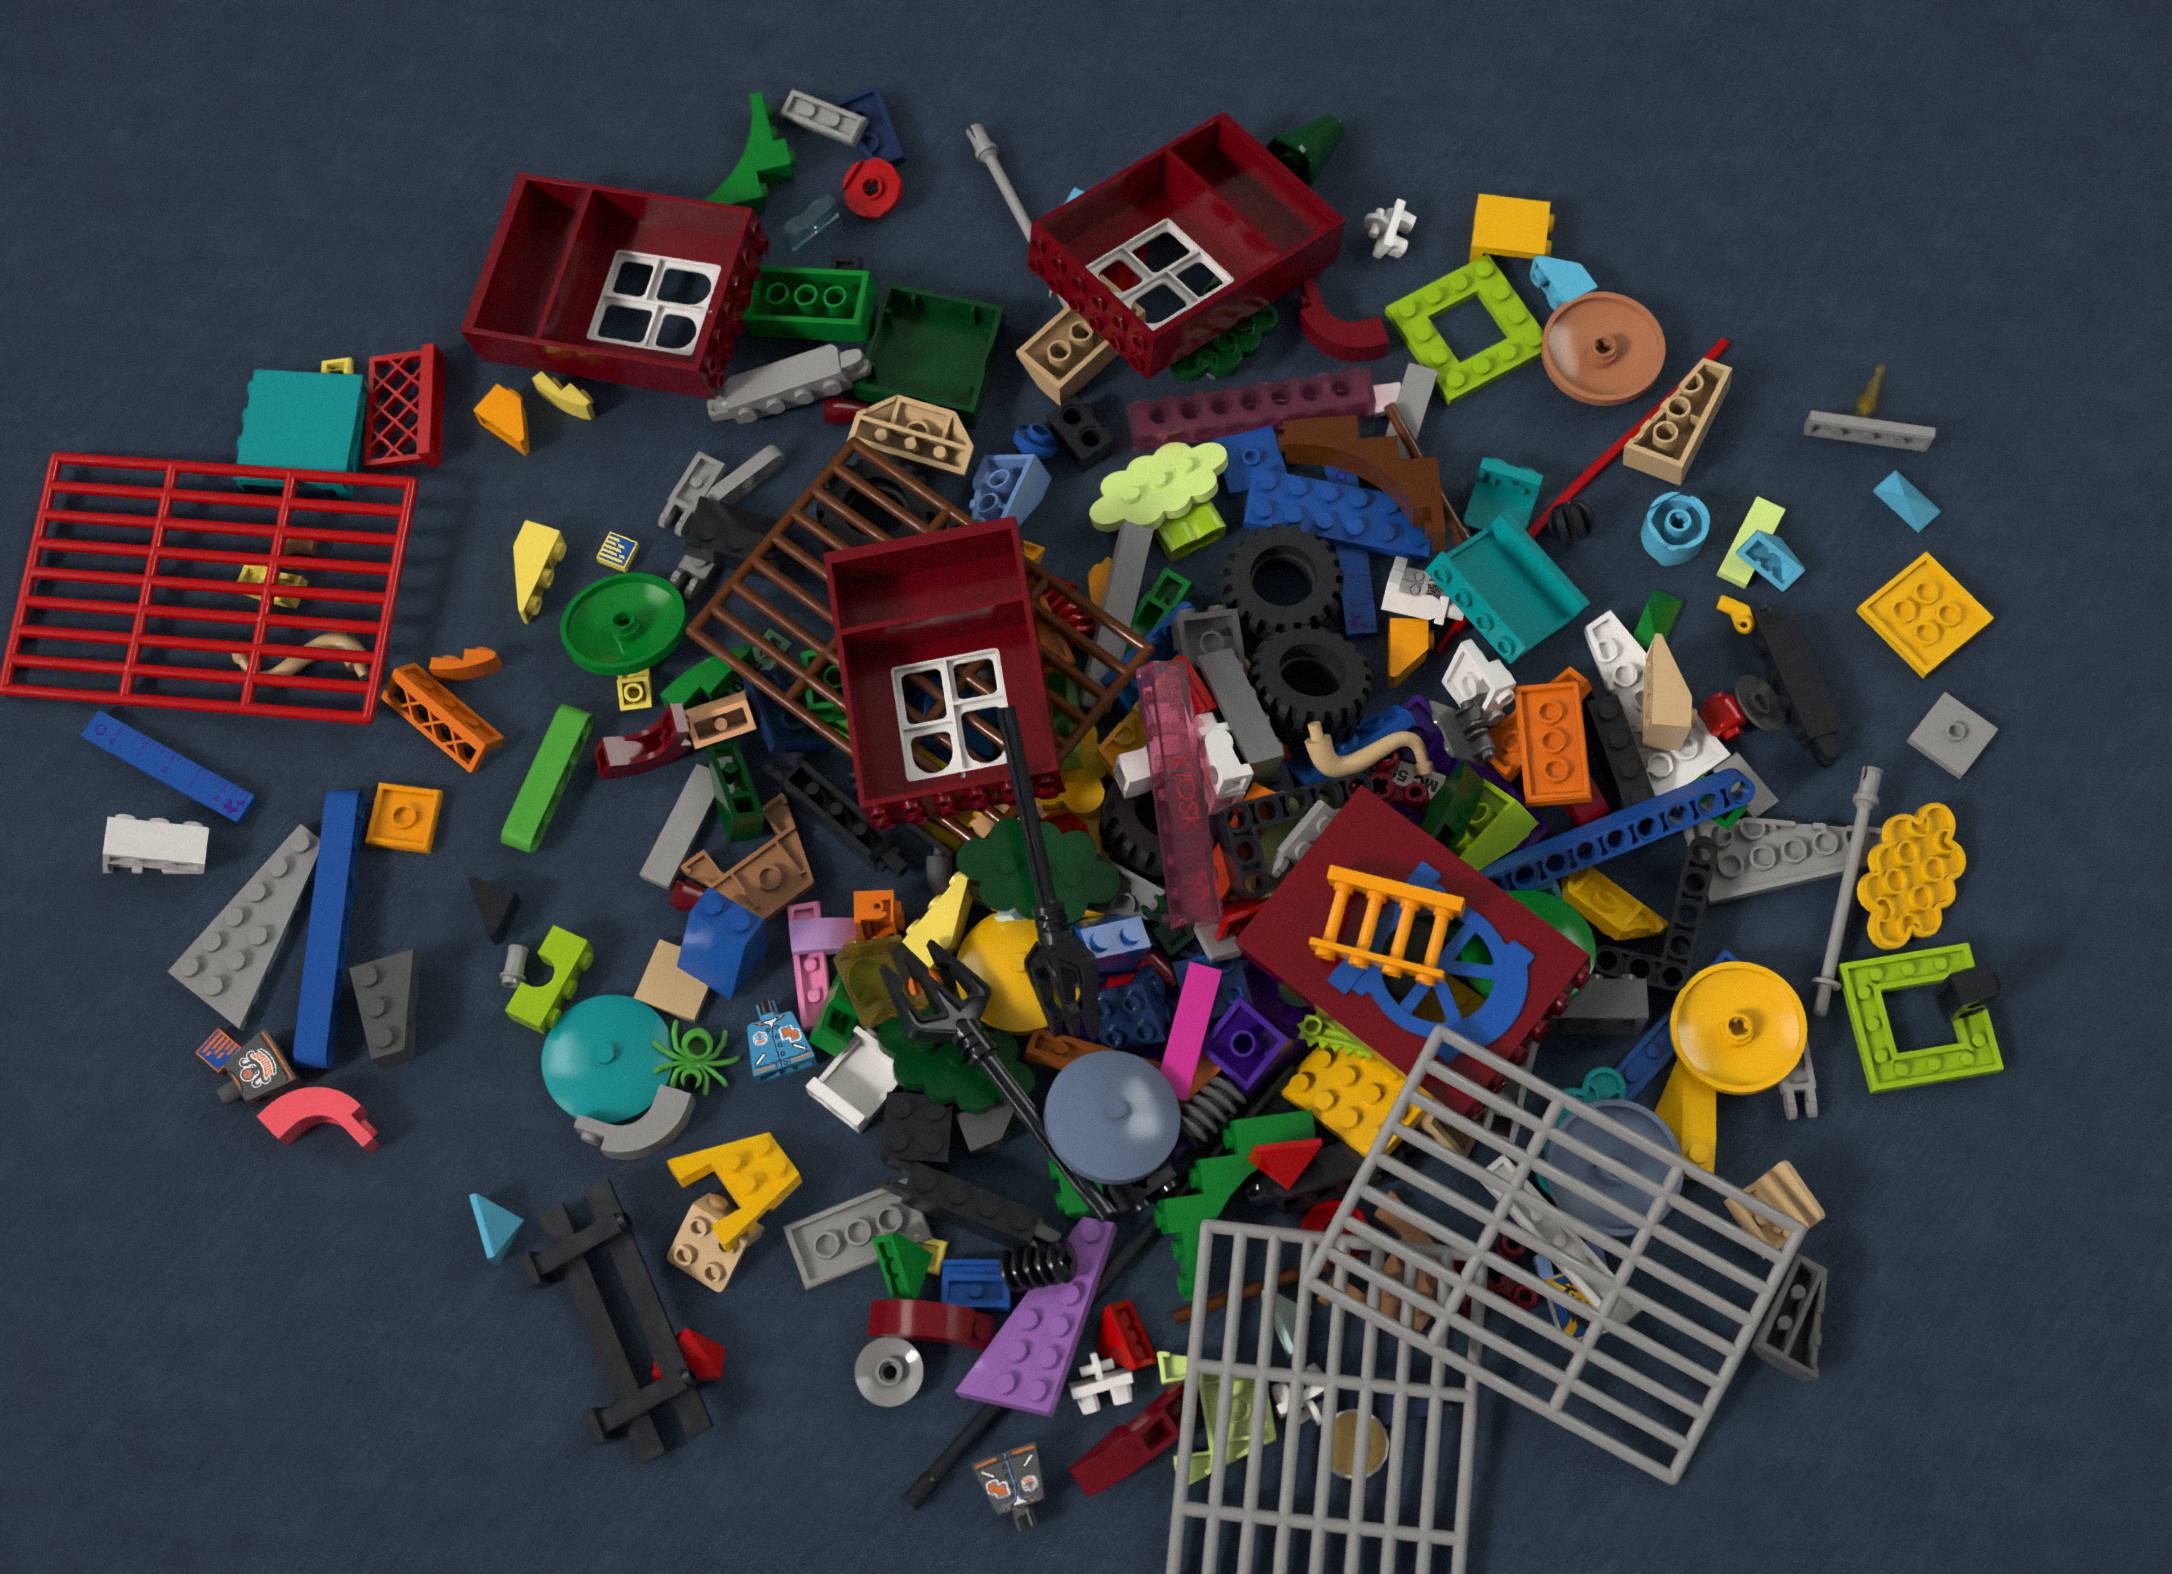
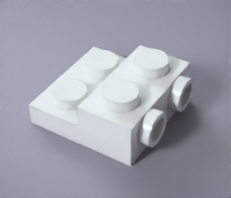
[1441,639,1516,726]

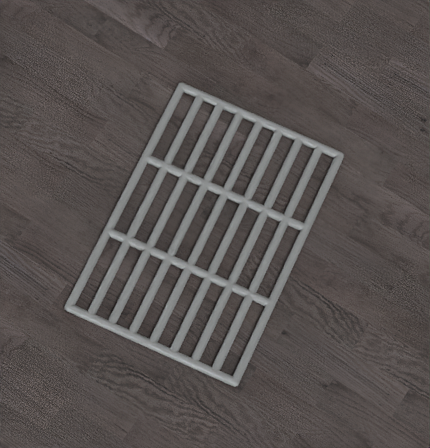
[1301,1024,1807,1485]
[1166,1219,1488,1574]

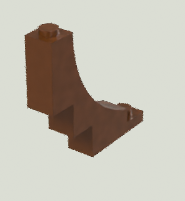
[1278,415,1446,551]

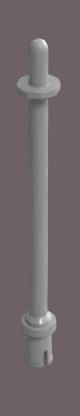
[966,123,1068,308]
[1811,766,1883,1017]

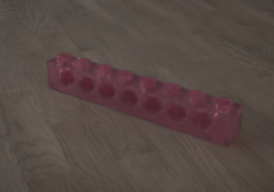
[1127,368,1376,451]

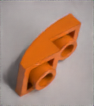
[429,647,502,681]

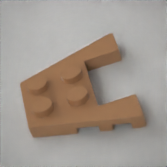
[680,793,816,923]
[1317,1191,1457,1333]

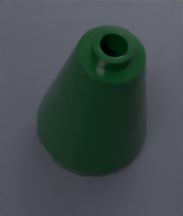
[1266,114,1344,187]

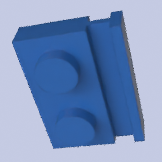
[941,1259,1011,1311]

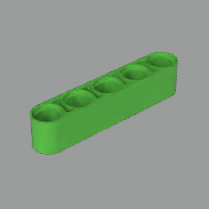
[501,704,594,854]

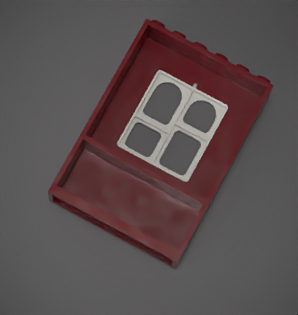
[1027,111,1346,380]
[460,172,770,400]
[823,516,1066,831]

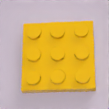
[1856,551,1994,679]

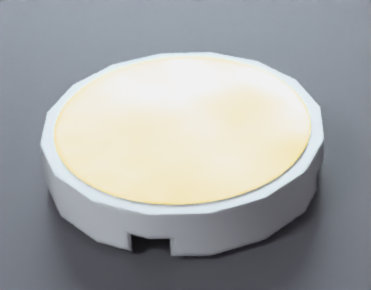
[1319,1409,1389,1480]

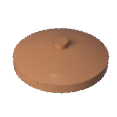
[1541,292,1666,406]

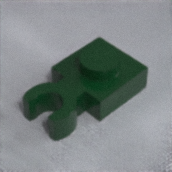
[1140,894,1196,956]

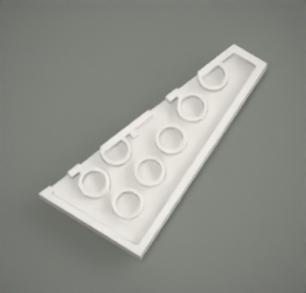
[1583,610,1731,796]

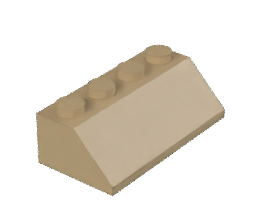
[1016,274,1146,406]

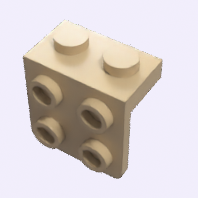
[1724,1160,1825,1260]
[667,1193,765,1292]

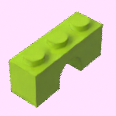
[505,925,594,1036]

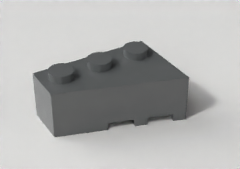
[349,949,422,1070]
[1746,1253,1828,1382]

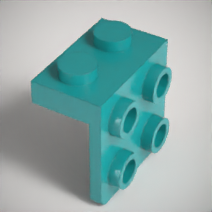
[1463,457,1544,532]

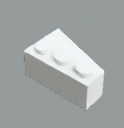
[103,814,209,874]

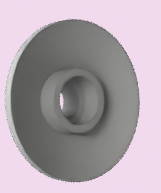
[855,1337,924,1407]

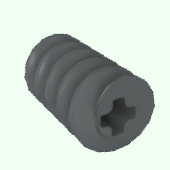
[1179,1076,1247,1149]

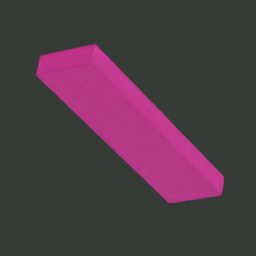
[1160,962,1223,1101]

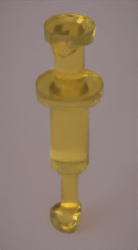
[1853,365,1886,418]

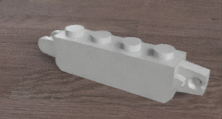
[707,344,872,425]

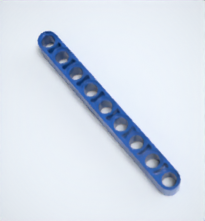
[1478,768,1755,892]
[293,790,365,1069]

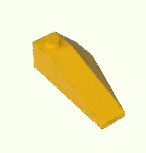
[1654,1058,1716,1181]

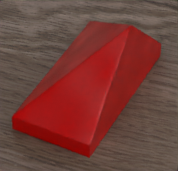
[1215,898,1269,942]
[1248,1138,1322,1190]
[1096,1299,1158,1371]
[652,1327,726,1381]

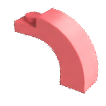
[257,1087,381,1154]

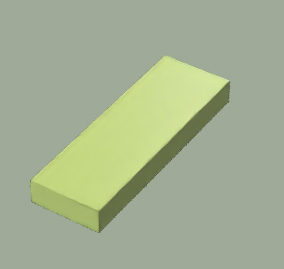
[1716,496,1786,589]

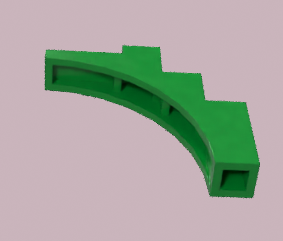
[703,91,798,214]
[1154,1110,1316,1301]

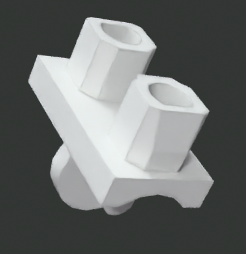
[1364,198,1416,259]
[1068,1352,1134,1415]
[1271,1363,1325,1426]

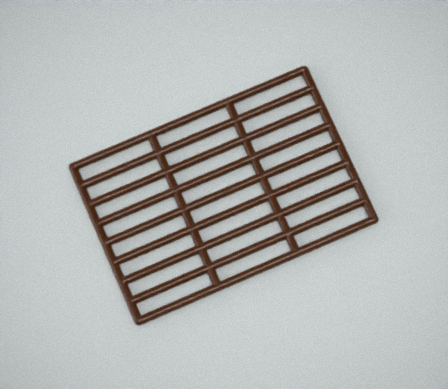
[685,437,1155,842]

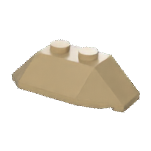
[847,394,974,477]

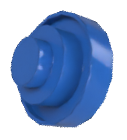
[1013,423,1059,459]

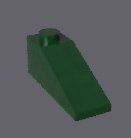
[705,741,765,844]

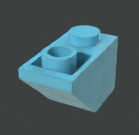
[1530,255,1598,310]

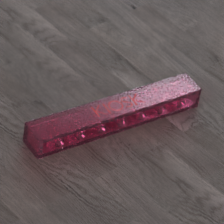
[1136,661,1223,929]

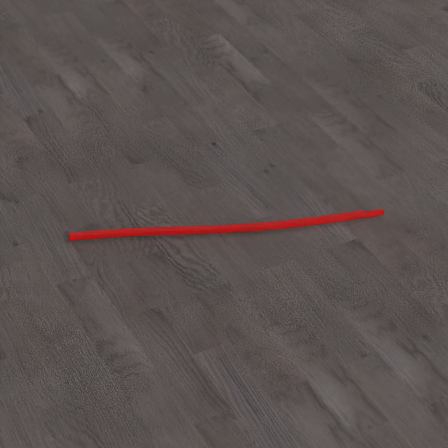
[1435,337,1730,658]

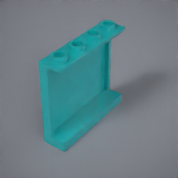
[232,369,368,499]
[1425,510,1590,665]

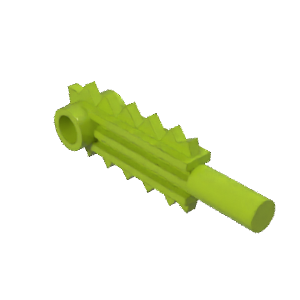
[1297,1013,1373,1061]

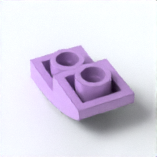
[788,917,859,956]

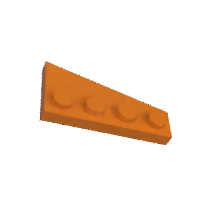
[1486,666,1592,783]

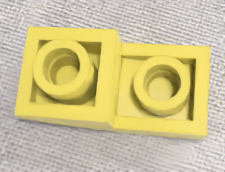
[532,371,596,420]
[617,668,653,712]

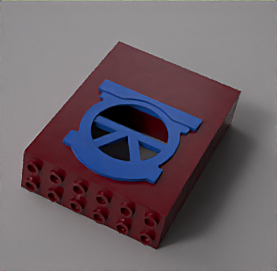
[1234,784,1592,1123]

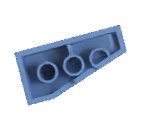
[970,454,1052,526]

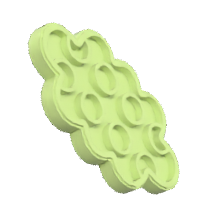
[1089,442,1229,532]

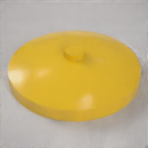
[956,912,1081,1036]
[1669,961,1807,1095]

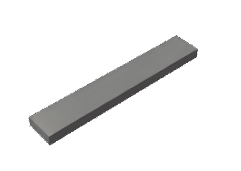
[1079,521,1154,713]

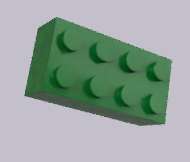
[743,266,878,343]

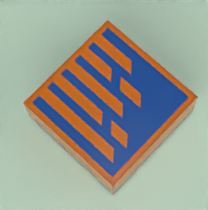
[195,1028,241,1076]

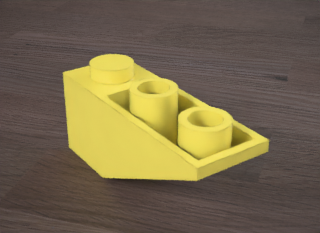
[513,520,566,624]
[902,871,974,970]

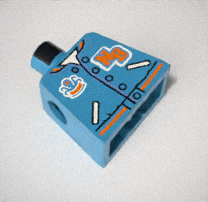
[747,1000,818,1085]

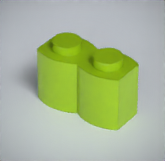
[1153,500,1226,562]

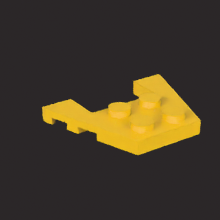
[667,1132,802,1253]

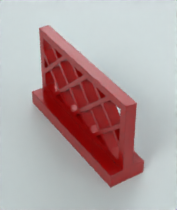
[364,343,446,470]

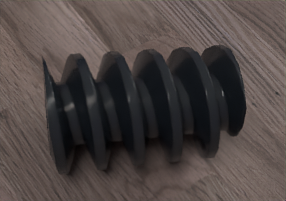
[999,1239,1078,1293]

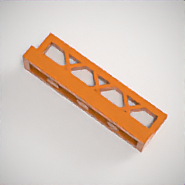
[381,663,505,774]

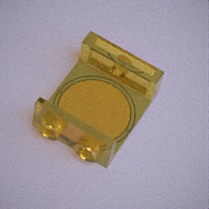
[833,934,930,1029]

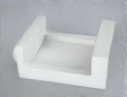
[805,1026,900,1134]

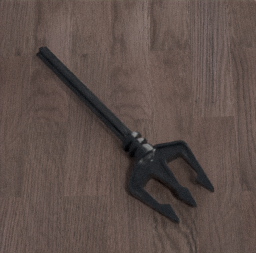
[996,705,1099,1038]
[879,939,1116,1222]

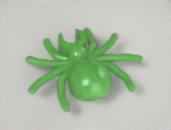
[652,1020,741,1096]

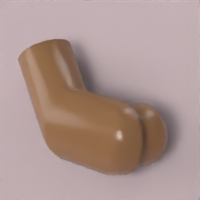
[270,539,318,556]

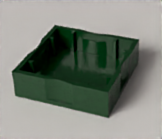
[855,282,1006,429]

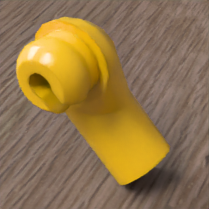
[1716,594,1755,634]

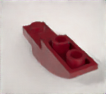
[1068,1382,1200,1497]

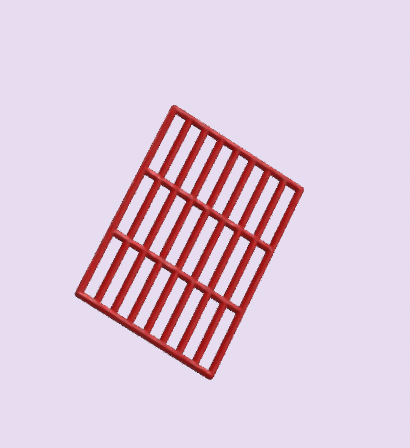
[0,452,419,725]

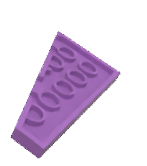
[955,1217,1117,1418]

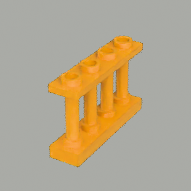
[1308,865,1466,986]

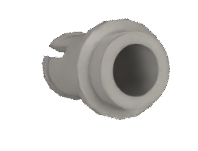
[500,944,529,988]

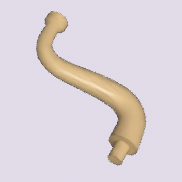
[232,632,370,681]
[1304,721,1435,778]

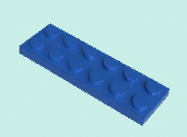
[1243,467,1431,562]

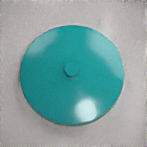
[542,994,676,1125]

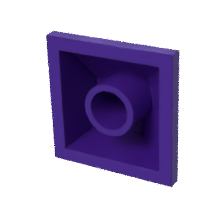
[1201,996,1299,1092]

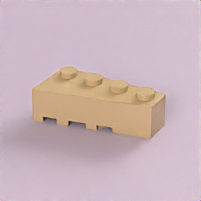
[1623,357,1732,486]

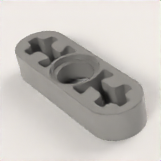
[706,445,786,505]

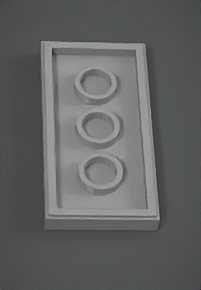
[783,1177,933,1291]

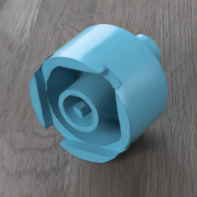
[1641,492,1710,566]

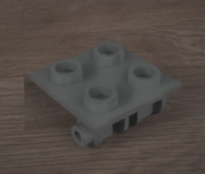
[1429,699,1496,768]

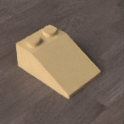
[1641,633,1697,751]

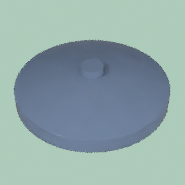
[1044,1050,1180,1185]
[1545,1099,1683,1237]

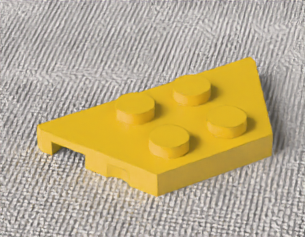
[1561,866,1669,941]

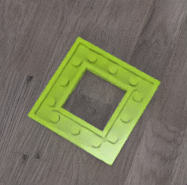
[1385,254,1544,406]
[1837,943,2004,1094]

